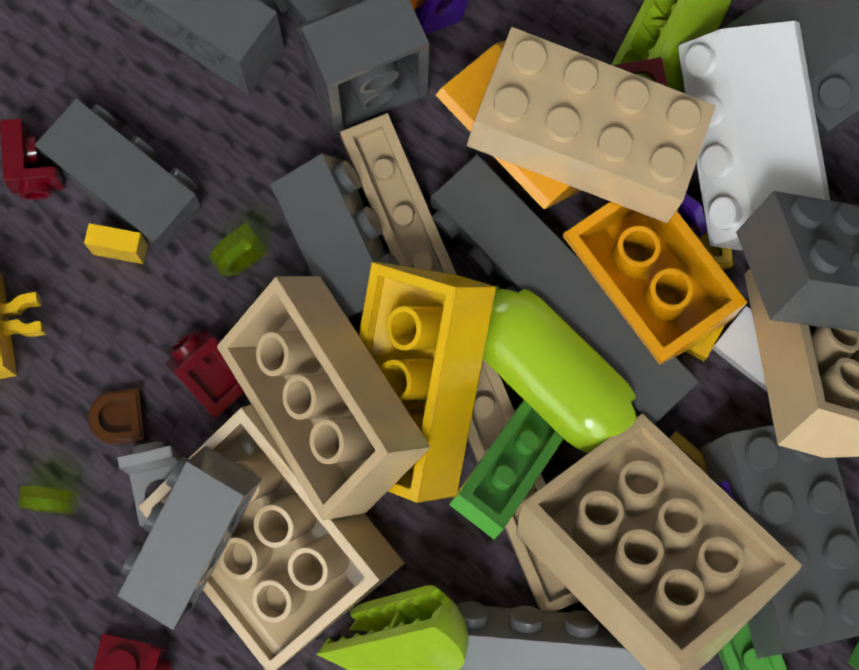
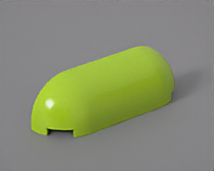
[612,0,731,93]
[483,286,637,453]
[316,585,469,670]

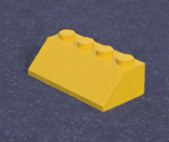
[359,262,496,503]

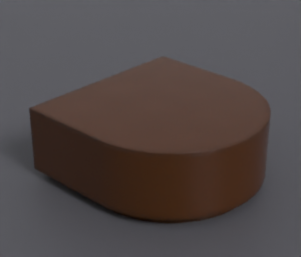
[88,388,146,445]

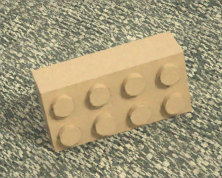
[467,27,716,223]
[217,276,431,521]

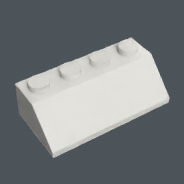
[678,21,830,250]

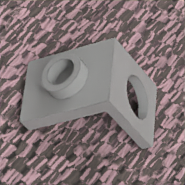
[117,442,180,527]

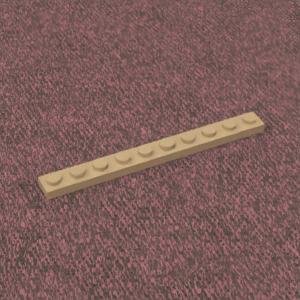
[340,113,579,612]

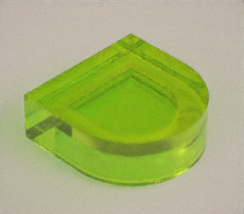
[209,222,268,277]
[17,486,78,515]

